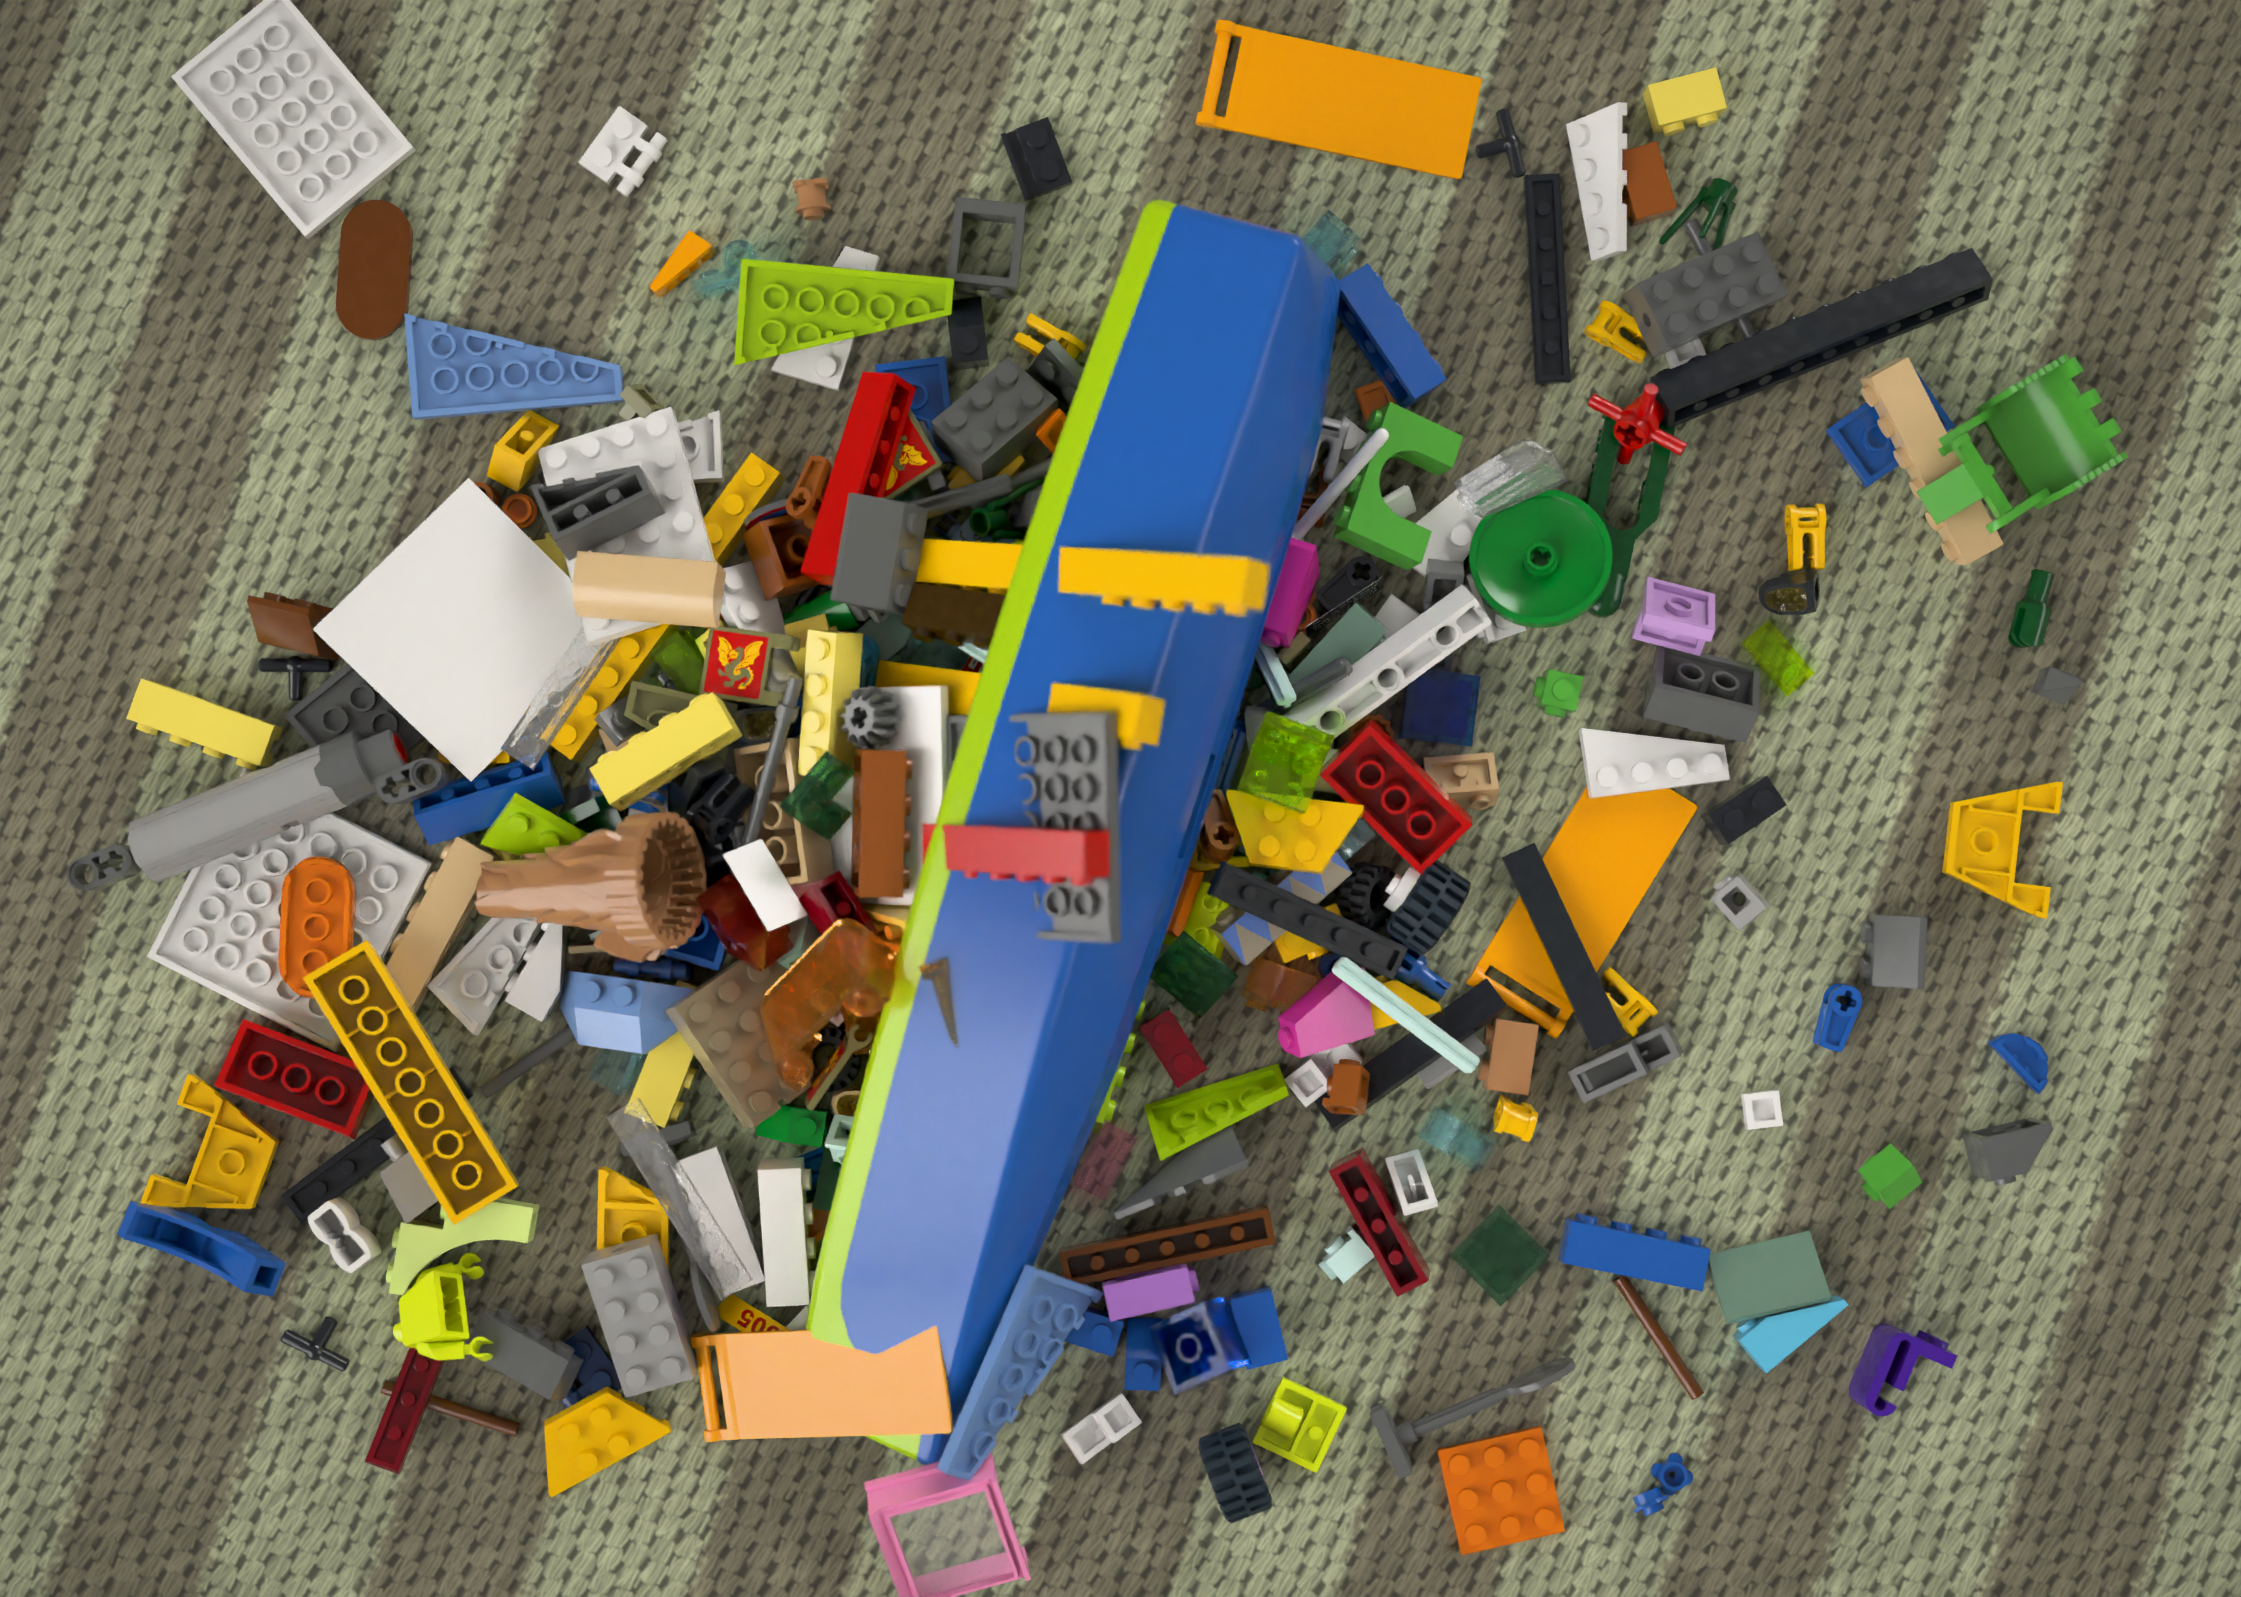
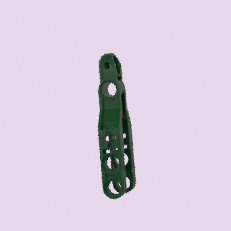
[1585,414,1675,618]

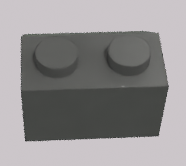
[1859,915,1927,989]
[1962,1118,2053,1185]

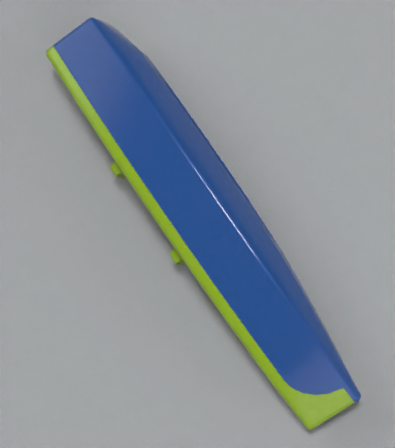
[805,200,1340,1466]

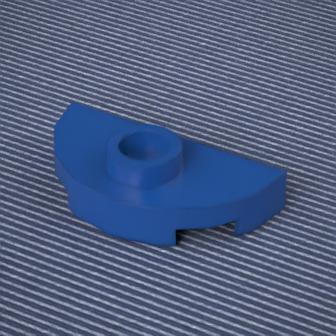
[1987,1033,2048,1095]

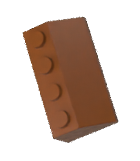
[851,747,912,898]

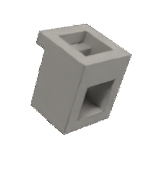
[1711,873,1771,931]

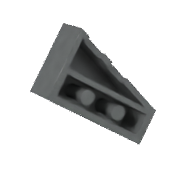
[530,465,665,561]

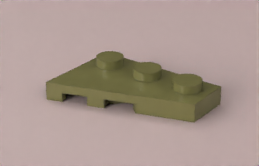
[624,680,738,762]

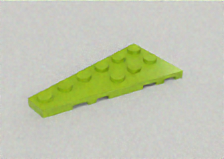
[734,258,955,366]

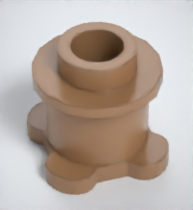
[792,178,831,220]

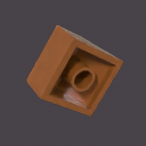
[742,515,820,601]

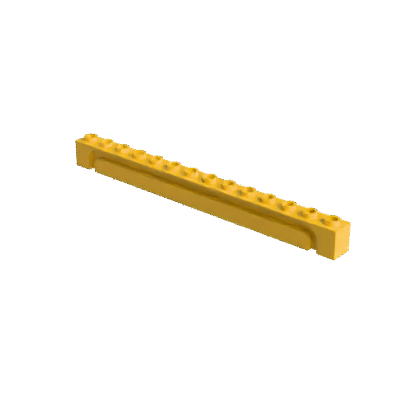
[916,539,1270,616]

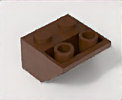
[247,592,339,661]

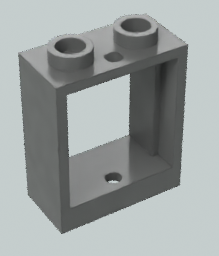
[947,197,1027,299]

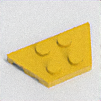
[1226,790,1364,874]
[597,1166,671,1270]
[544,1386,672,1498]

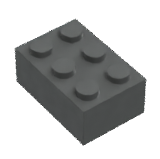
[931,357,1058,482]

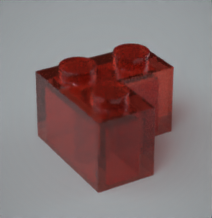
[696,873,794,973]

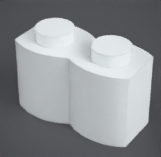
[308,1197,381,1273]

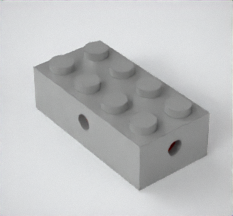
[581,1233,698,1398]

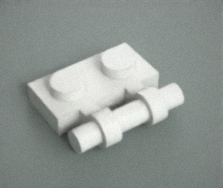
[579,106,668,197]

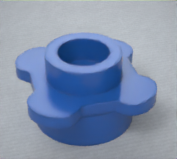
[1651,1453,1693,1495]
[1633,1487,1669,1517]

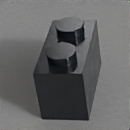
[1701,776,1787,845]

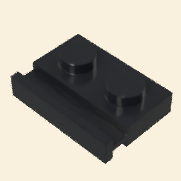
[1001,117,1072,202]

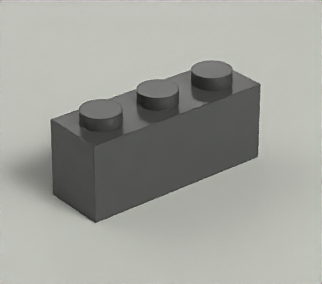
[466,1308,584,1400]

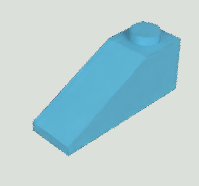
[1733,1295,1848,1373]

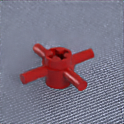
[1587,383,1688,465]

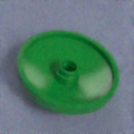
[1469,489,1613,628]

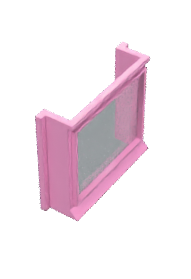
[864,1451,1031,1597]

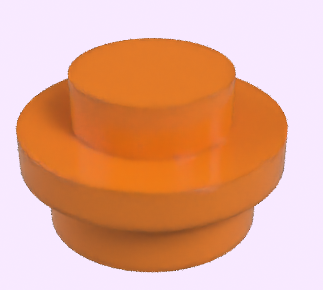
[502,493,538,529]

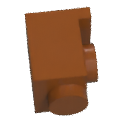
[1322,1059,1370,1116]

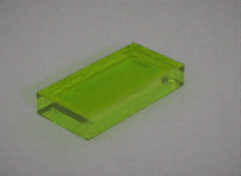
[1740,620,1815,697]

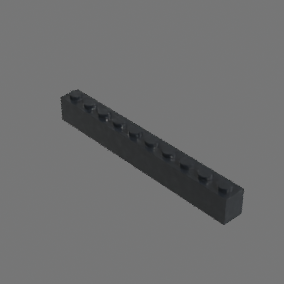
[1650,248,1993,429]

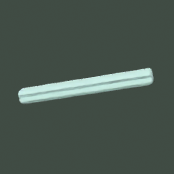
[1332,957,1480,1073]

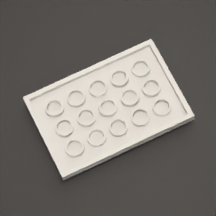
[171,0,416,240]
[538,407,727,646]

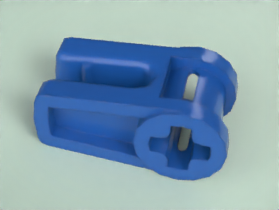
[1813,983,1862,1052]

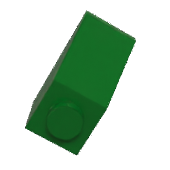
[755,1104,830,1148]

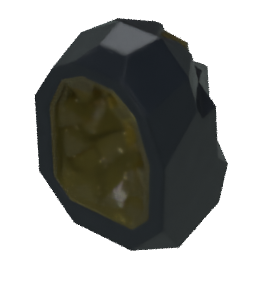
[1759,570,1820,615]
[735,706,795,748]

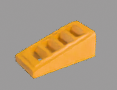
[650,230,716,298]

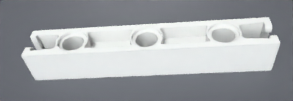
[1275,584,1492,760]

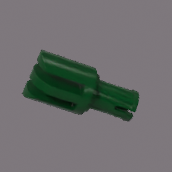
[2008,569,2055,648]

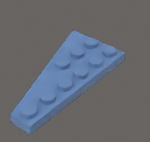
[404,313,625,420]
[937,1264,1104,1480]

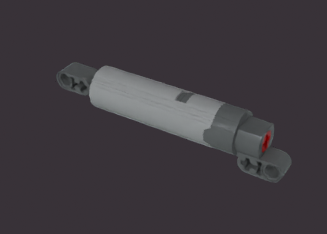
[67,730,451,891]

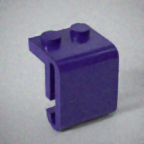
[1849,1323,1958,1416]

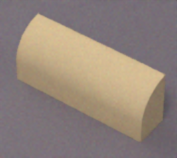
[573,551,726,628]

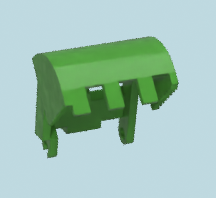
[1917,354,2128,534]

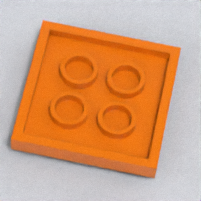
[1437,1425,1565,1555]

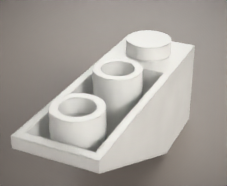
[505,923,567,1022]

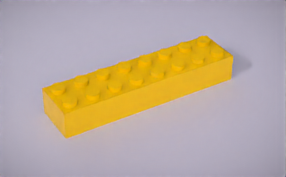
[303,940,519,1225]

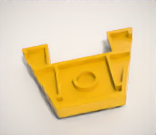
[1942,782,2063,919]
[140,1073,279,1209]

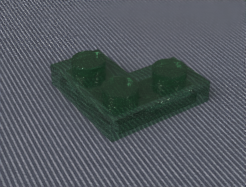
[780,751,855,841]

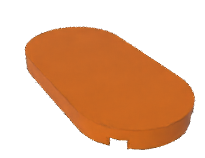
[278,857,356,998]

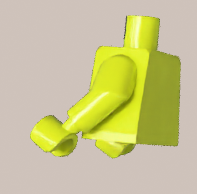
[393,1253,493,1361]

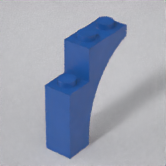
[117,1201,286,1297]

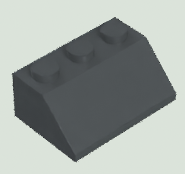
[830,493,928,615]
[1643,645,1760,743]

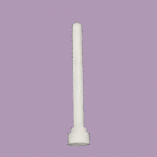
[1292,428,1389,541]

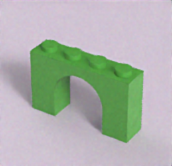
[1333,402,1463,570]

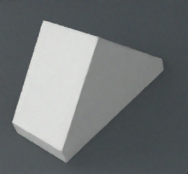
[1385,1149,1438,1216]

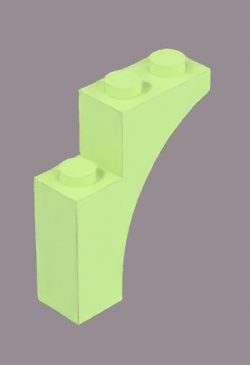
[386,1198,539,1295]

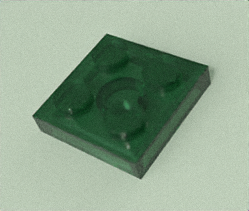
[1150,930,1238,1019]
[1449,1205,1550,1306]

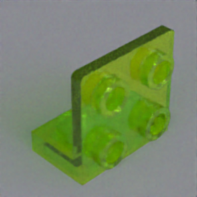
[1238,711,1334,814]

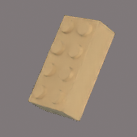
[734,738,834,887]

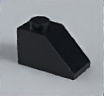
[948,297,990,370]

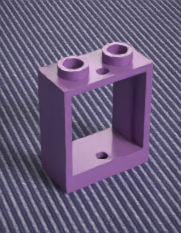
[1102,1263,1200,1321]

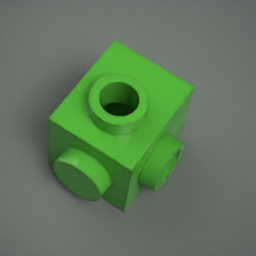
[1533,669,1583,718]
[1858,1143,1922,1209]

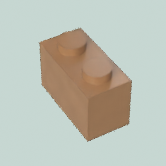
[1478,1018,1539,1096]

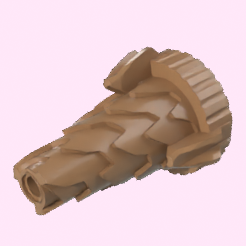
[475,812,707,962]

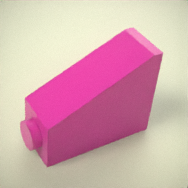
[1260,538,1321,648]
[1278,965,1375,1058]

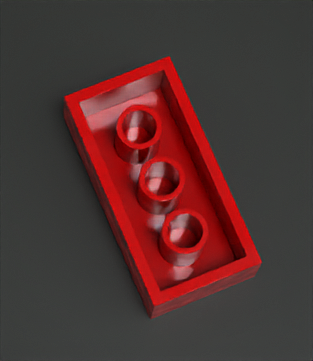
[1319,719,1472,874]
[214,1019,374,1140]

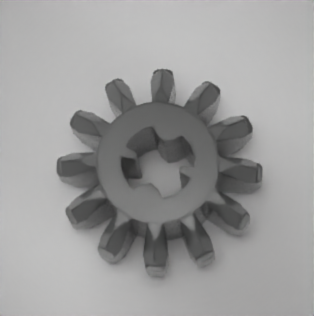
[839,687,902,748]

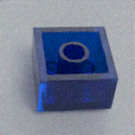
[1398,670,1481,748]
[1148,1296,1252,1395]

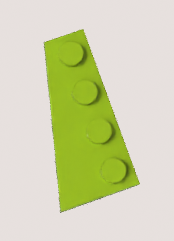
[1144,1063,1289,1161]

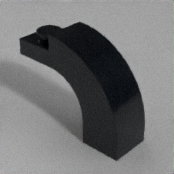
[667,756,734,881]

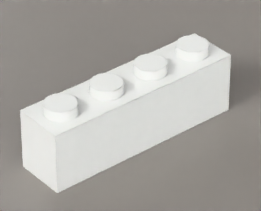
[675,1144,765,1296]
[757,1157,816,1307]

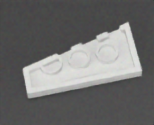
[1566,102,1627,261]
[771,246,880,391]
[678,411,724,484]
[1413,456,1526,577]
[721,561,799,694]
[1579,728,1730,799]
[427,917,543,1036]

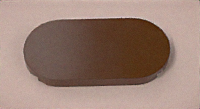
[336,200,413,341]

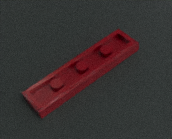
[365,1348,445,1474]

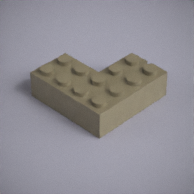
[665,929,824,1128]

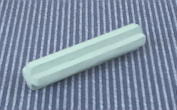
[1255,641,1297,708]

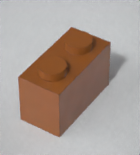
[1622,141,1677,227]

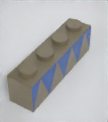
[1209,852,1352,966]

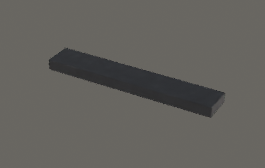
[1523,173,1571,385]
[1502,843,1626,1051]
[1207,861,1408,980]
[1314,978,1509,1132]
[281,1067,474,1224]

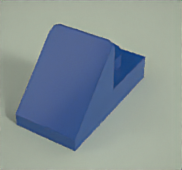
[1125,1317,1162,1391]

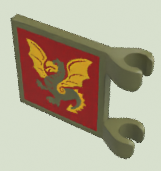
[829,409,944,500]
[699,626,801,707]
[804,1013,873,1111]

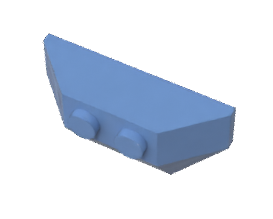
[559,971,694,1054]

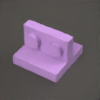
[1632,577,1715,656]

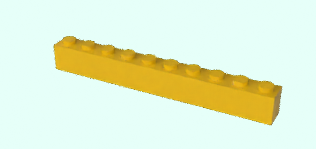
[543,452,786,763]
[875,660,1166,750]

